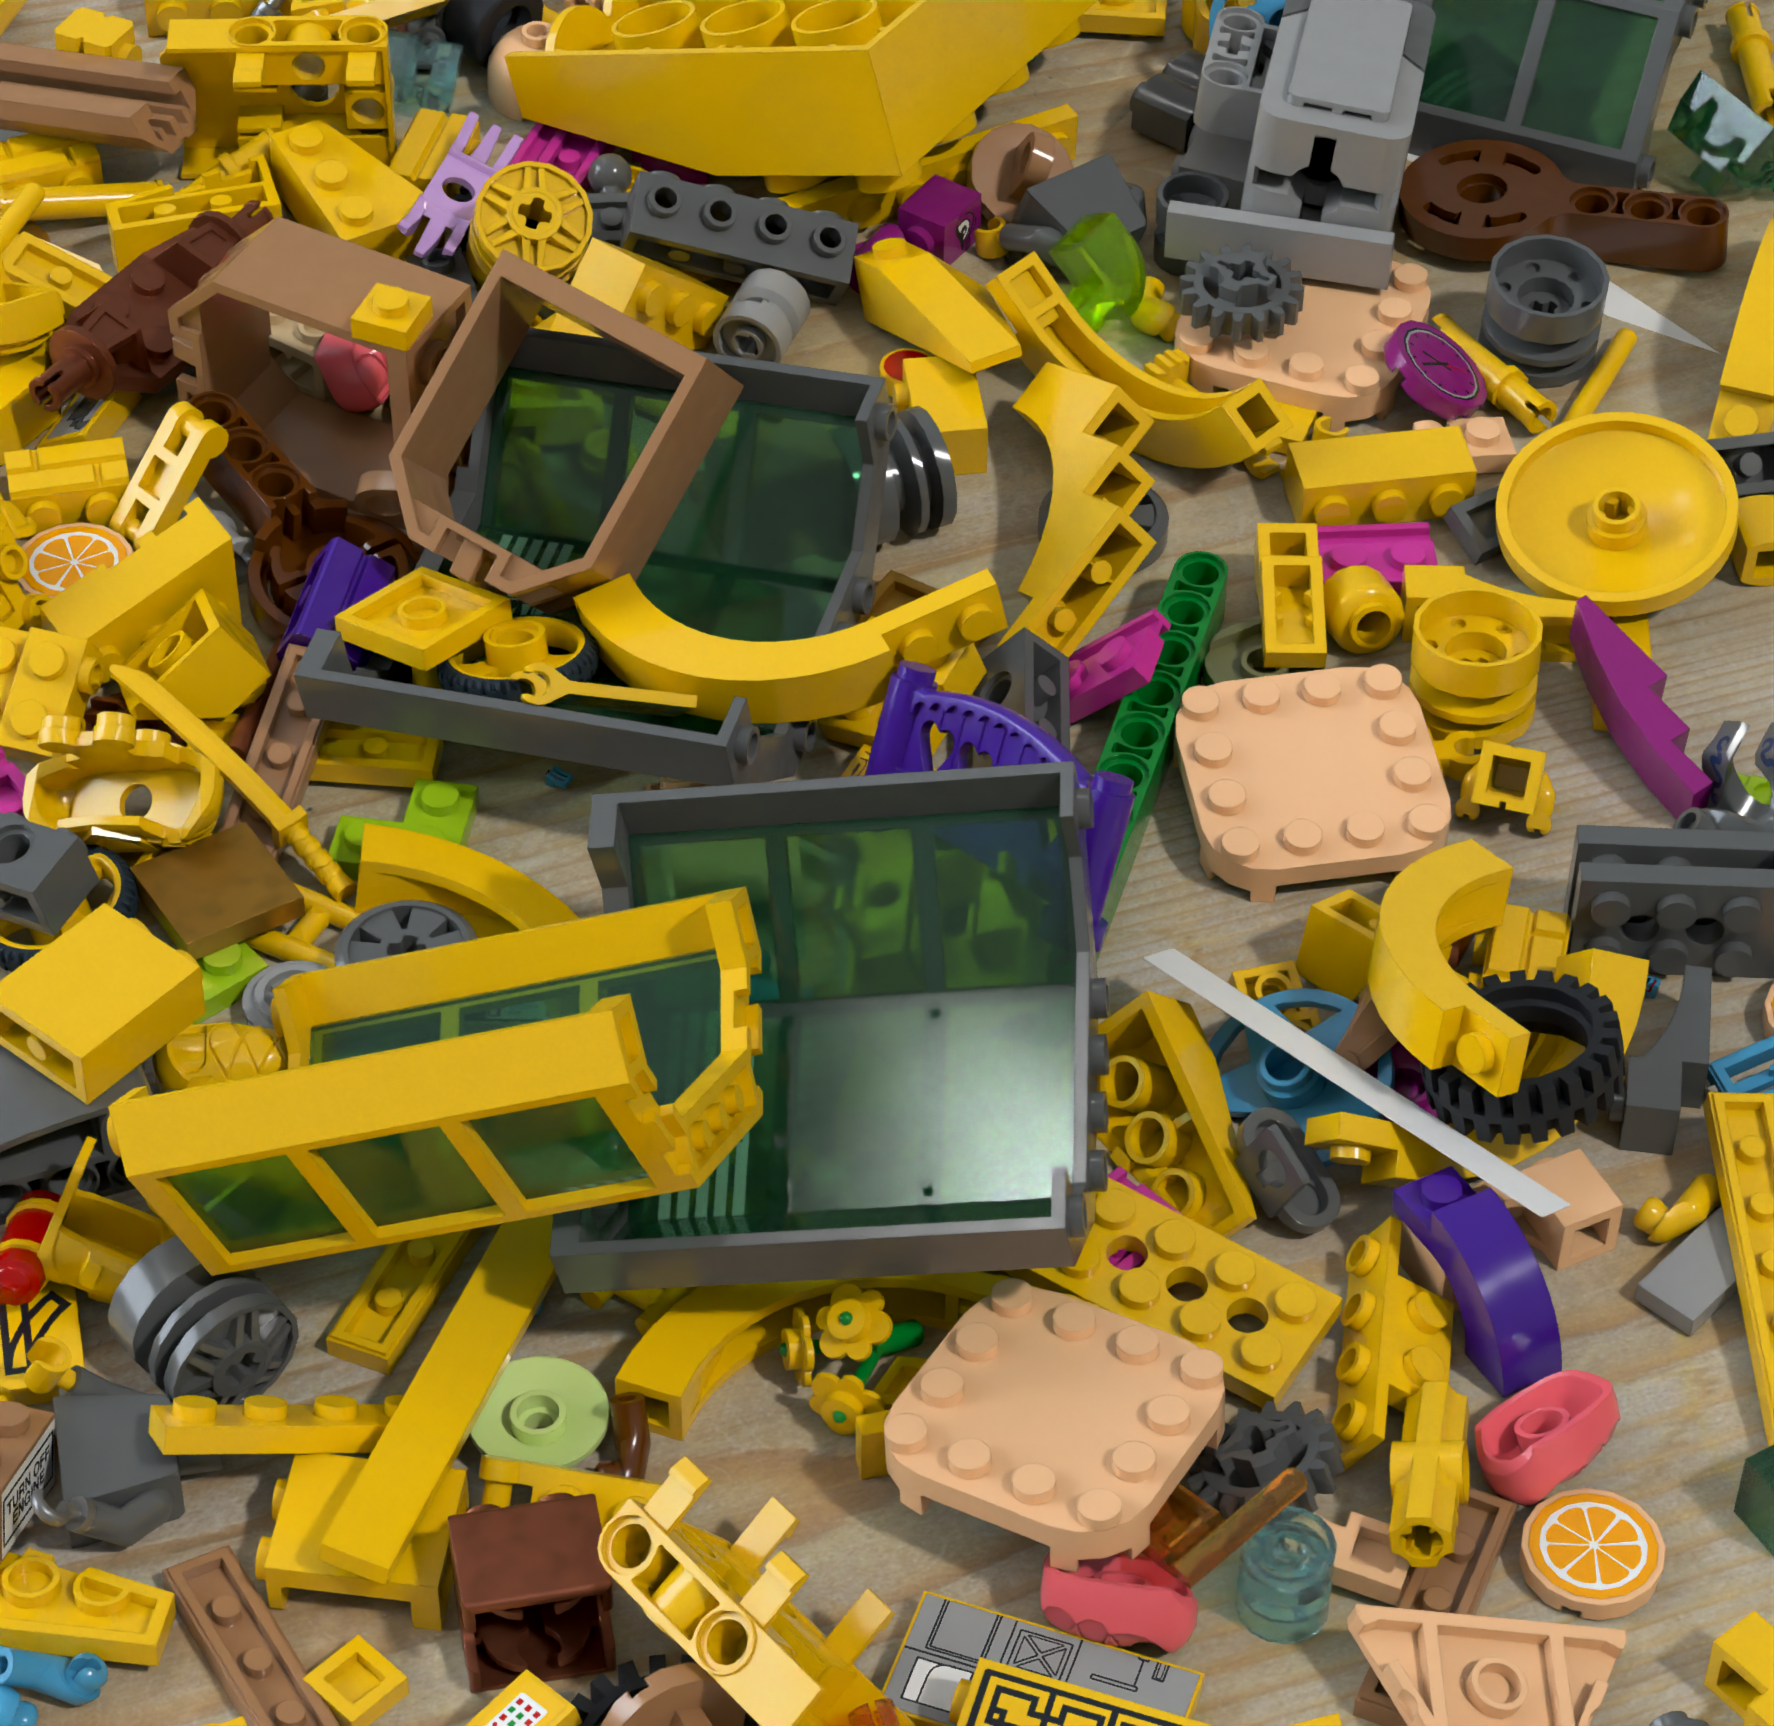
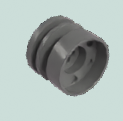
[1478,234,1610,388]
[828,406,957,550]
[107,1235,299,1405]

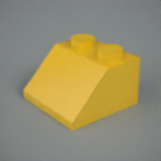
[118,587,271,720]

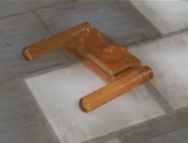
[1141,1467,1308,1589]

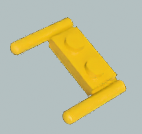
[0,182,113,319]

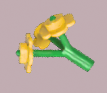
[778,1283,924,1435]

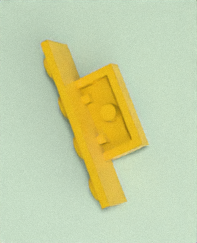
[1331,1216,1454,1472]

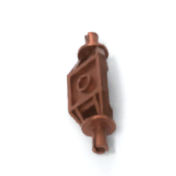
[29,200,274,412]

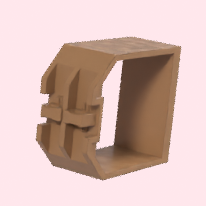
[167,216,472,530]
[388,249,744,616]

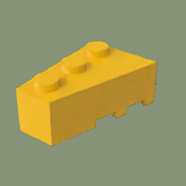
[105,153,283,274]

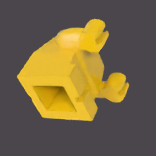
[1455,740,1556,835]

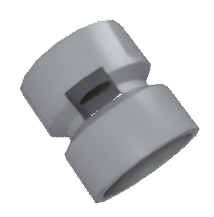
[713,268,810,363]

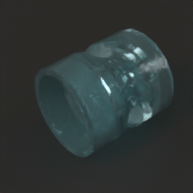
[388,28,463,114]
[1235,1506,1337,1644]

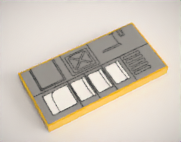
[882,1590,1205,1726]

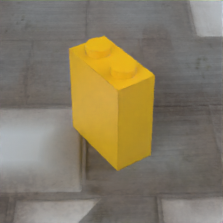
[0,903,206,1105]

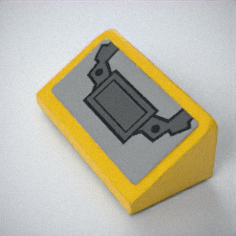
[37,391,143,448]

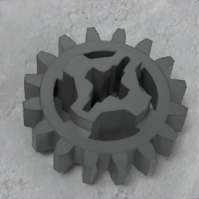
[1179,244,1305,343]
[1187,1400,1345,1533]

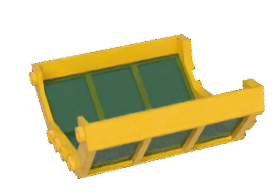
[107,886,763,1276]

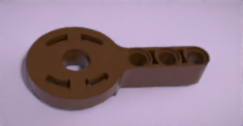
[1399,139,1729,272]
[189,391,420,640]

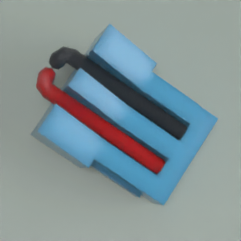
[545,765,573,789]
[1645,975,1661,999]

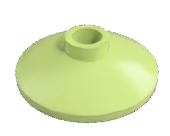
[470,1356,610,1467]

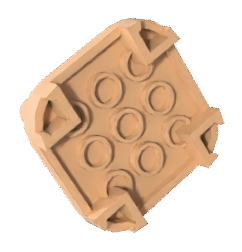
[1174,260,1431,432]
[1173,664,1451,902]
[884,1278,1225,1573]

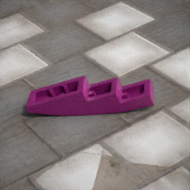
[1569,595,1713,820]

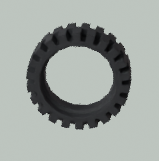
[1420,970,1625,1145]

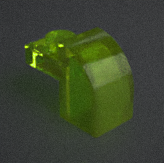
[1048,212,1146,333]

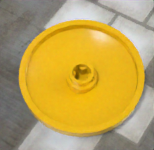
[1496,412,1739,617]

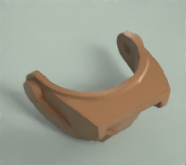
[1334,983,1398,1071]

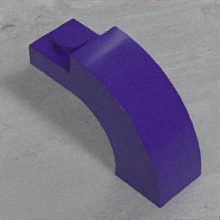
[1392,1166,1562,1398]

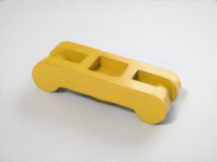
[109,401,229,551]

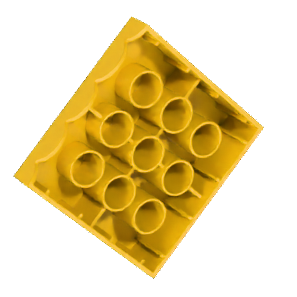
[504,0,1098,194]

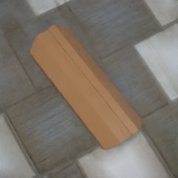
[0,42,197,154]

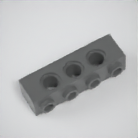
[973,627,1070,834]
[0,812,100,936]

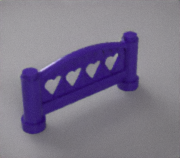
[865,660,1135,952]

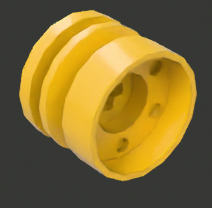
[465,161,593,287]
[1409,587,1543,749]

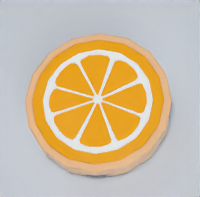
[17,522,133,598]
[1518,1488,1666,1621]

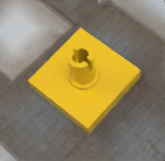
[334,566,513,689]

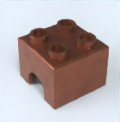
[448,1493,617,1693]

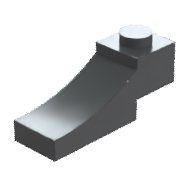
[1608,965,1712,1155]

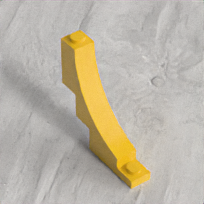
[997,362,1157,658]

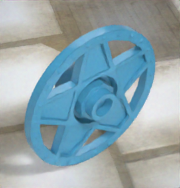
[1209,988,1395,1168]

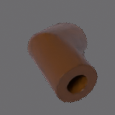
[595,1392,651,1479]

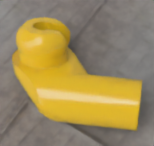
[1130,276,1181,342]
[1633,1173,1721,1243]

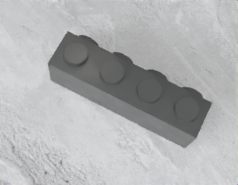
[620,170,859,306]

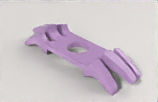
[397,111,524,258]

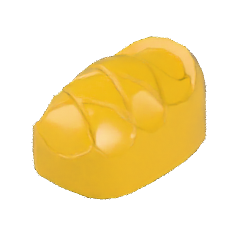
[152,1022,288,1093]

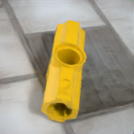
[1389,1382,1470,1568]

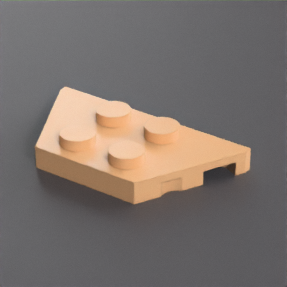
[1347,1604,1627,1726]

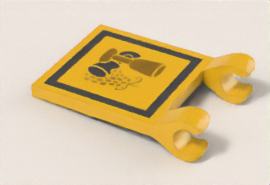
[509,662,698,717]

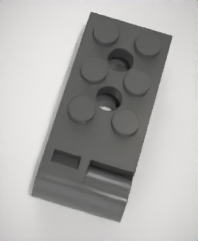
[1563,825,1774,979]

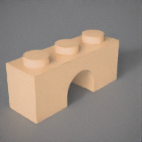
[1399,1148,1624,1311]

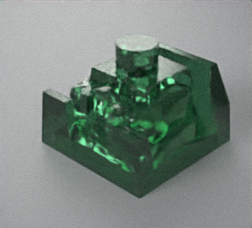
[1667,70,1774,197]

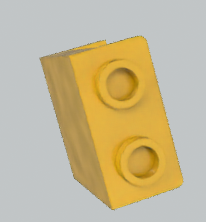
[255,1454,470,1631]

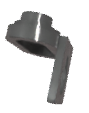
[1234,1107,1341,1234]

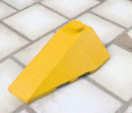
[853,238,1022,373]
[1059,990,1257,1238]

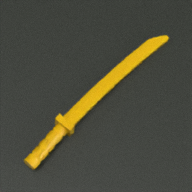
[109,664,357,902]

